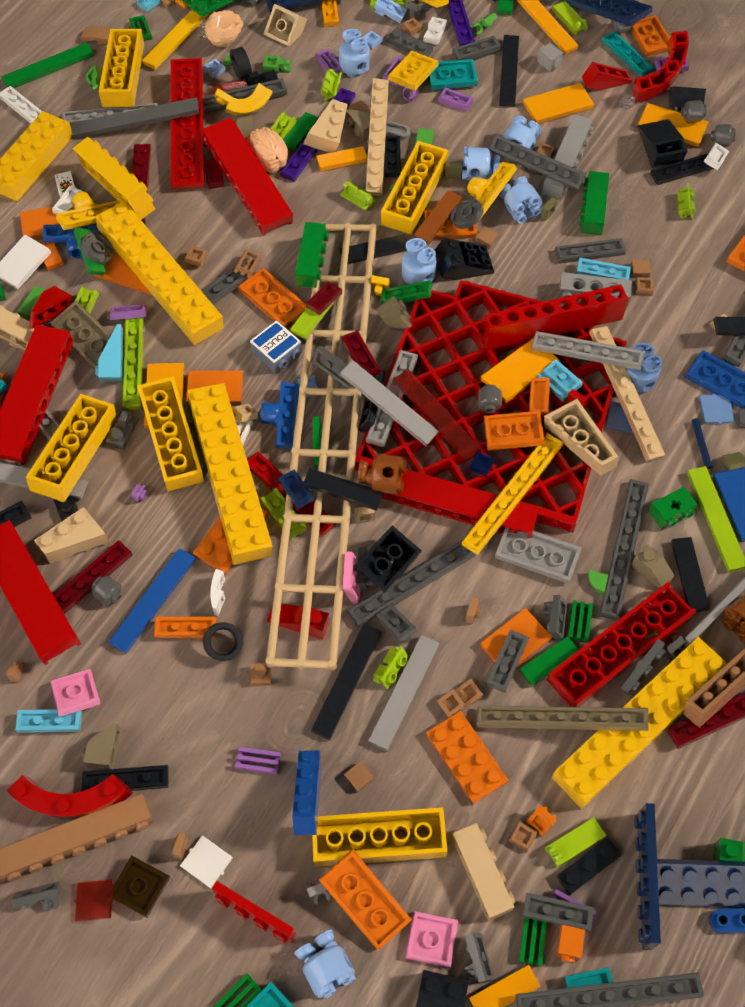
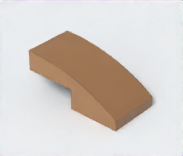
[80,26,111,45]
[437,679,484,718]

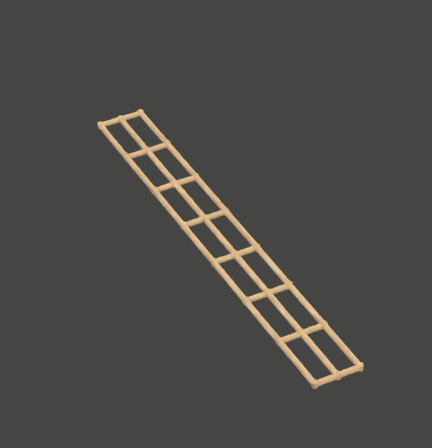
[265,223,377,670]

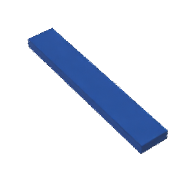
[109,548,196,654]

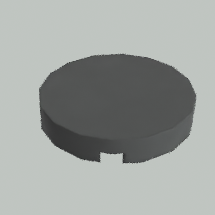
[450,199,484,229]
[80,233,114,264]

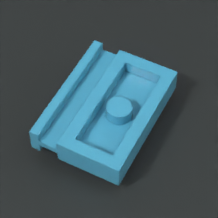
[537,359,583,402]

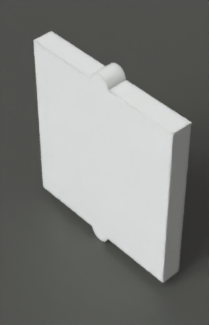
[180,835,233,888]

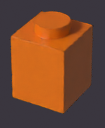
[555,925,585,964]

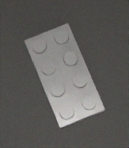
[495,528,582,584]

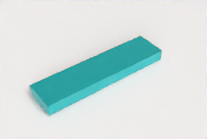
[602,31,654,77]

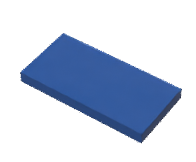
[684,350,745,409]
[713,468,745,542]

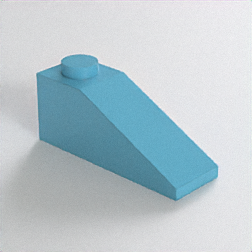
[95,324,123,382]

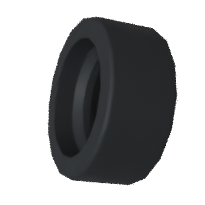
[230,46,252,80]
[203,622,243,661]

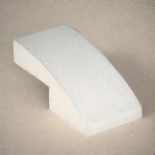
[423,17,447,45]
[211,569,225,616]

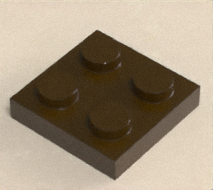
[108,855,170,918]

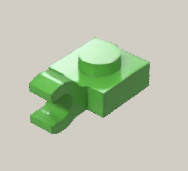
[471,12,497,35]
[263,55,292,73]
[85,64,102,91]

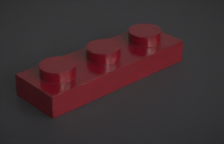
[341,330,380,376]

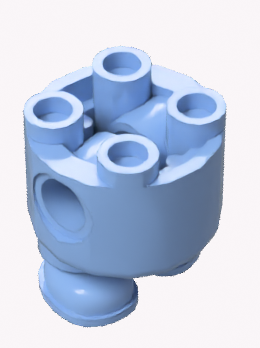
[339,29,370,77]
[502,116,541,150]
[462,146,501,180]
[499,176,542,224]
[401,238,436,284]
[294,929,356,999]

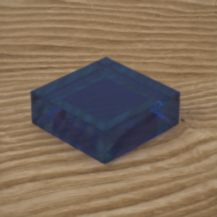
[469,452,495,477]

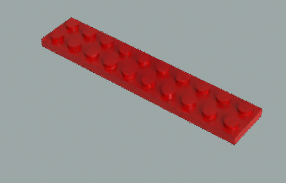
[170,58,205,190]

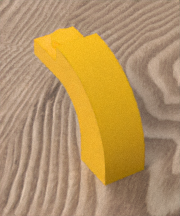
[214,83,273,116]

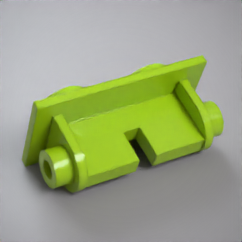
[320,69,342,102]
[340,181,376,211]
[677,183,696,220]
[373,646,408,690]

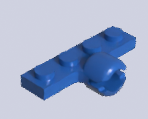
[43,225,103,259]
[259,382,299,450]

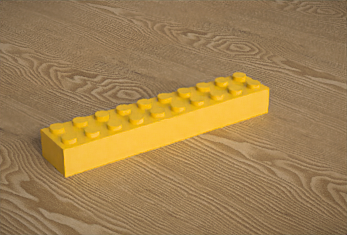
[95,201,224,346]
[188,383,273,565]
[552,637,727,809]

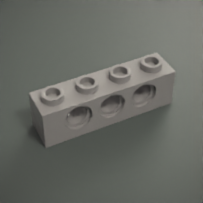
[558,272,632,308]

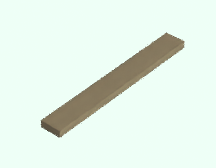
[477,706,649,731]

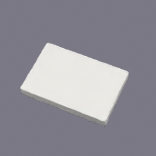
[0,235,52,289]

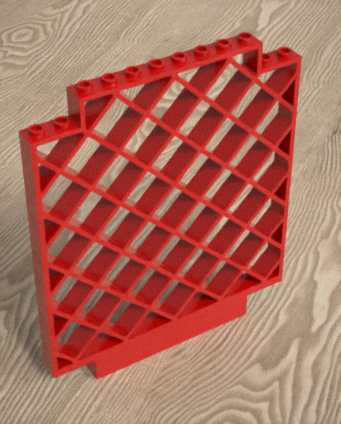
[354,280,627,538]

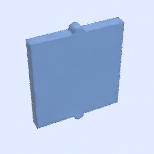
[699,393,735,425]
[606,402,634,434]

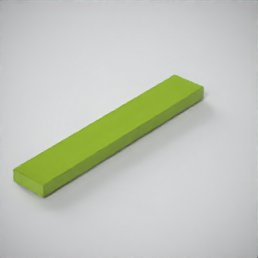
[122,317,144,410]
[687,466,745,573]

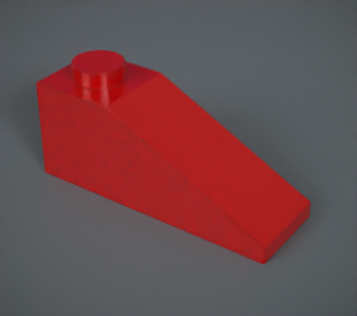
[582,62,633,90]
[30,286,71,328]
[266,604,330,640]

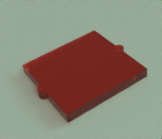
[75,879,114,921]

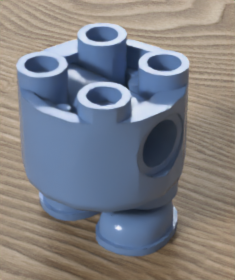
[626,343,662,394]

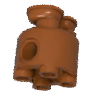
[358,454,407,495]
[722,595,745,644]

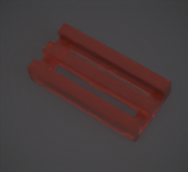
[213,79,246,92]

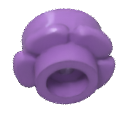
[403,87,418,102]
[131,484,148,502]

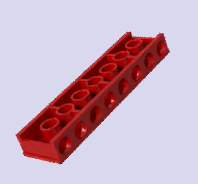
[202,117,293,236]
[482,284,629,351]
[0,324,74,465]
[0,520,81,665]
[547,582,696,707]

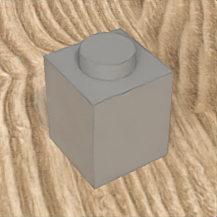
[537,43,563,72]

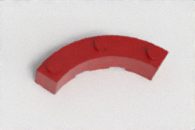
[632,31,689,103]
[6,774,133,819]

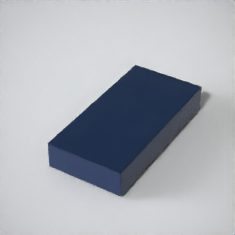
[278,469,315,509]

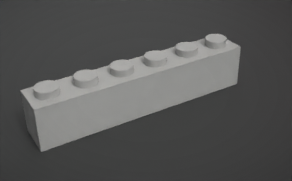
[542,114,594,200]

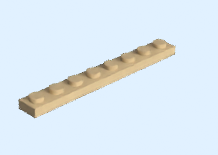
[365,78,389,196]
[589,326,665,462]

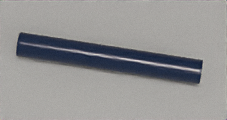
[691,418,713,470]

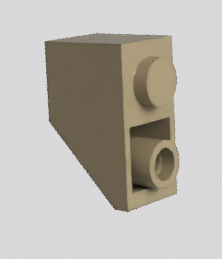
[345,109,370,142]
[377,296,412,329]

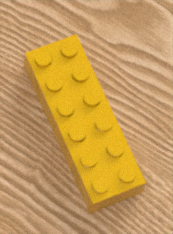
[99,29,144,107]
[0,111,73,202]
[72,137,155,220]
[381,141,449,235]
[137,376,204,492]
[26,394,117,502]
[312,807,447,867]

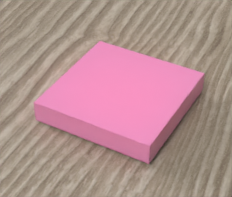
[343,551,361,605]
[50,669,101,717]
[405,911,458,968]

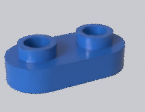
[709,909,745,934]

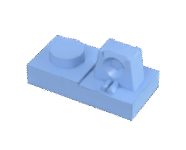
[374,0,407,23]

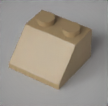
[264,4,307,46]

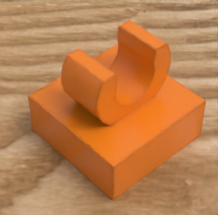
[527,805,557,837]

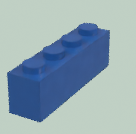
[292,750,321,835]

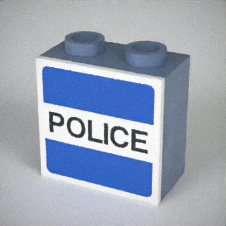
[250,320,302,373]

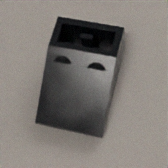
[637,119,688,168]
[434,238,494,280]

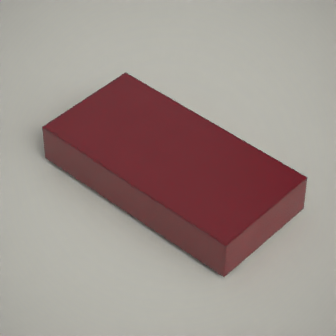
[204,159,225,189]
[306,281,342,315]

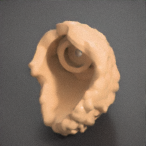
[205,10,243,48]
[246,127,288,173]

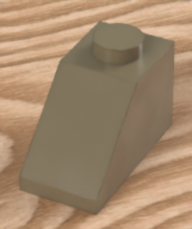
[631,544,674,588]
[81,723,121,770]

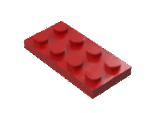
[211,881,297,944]

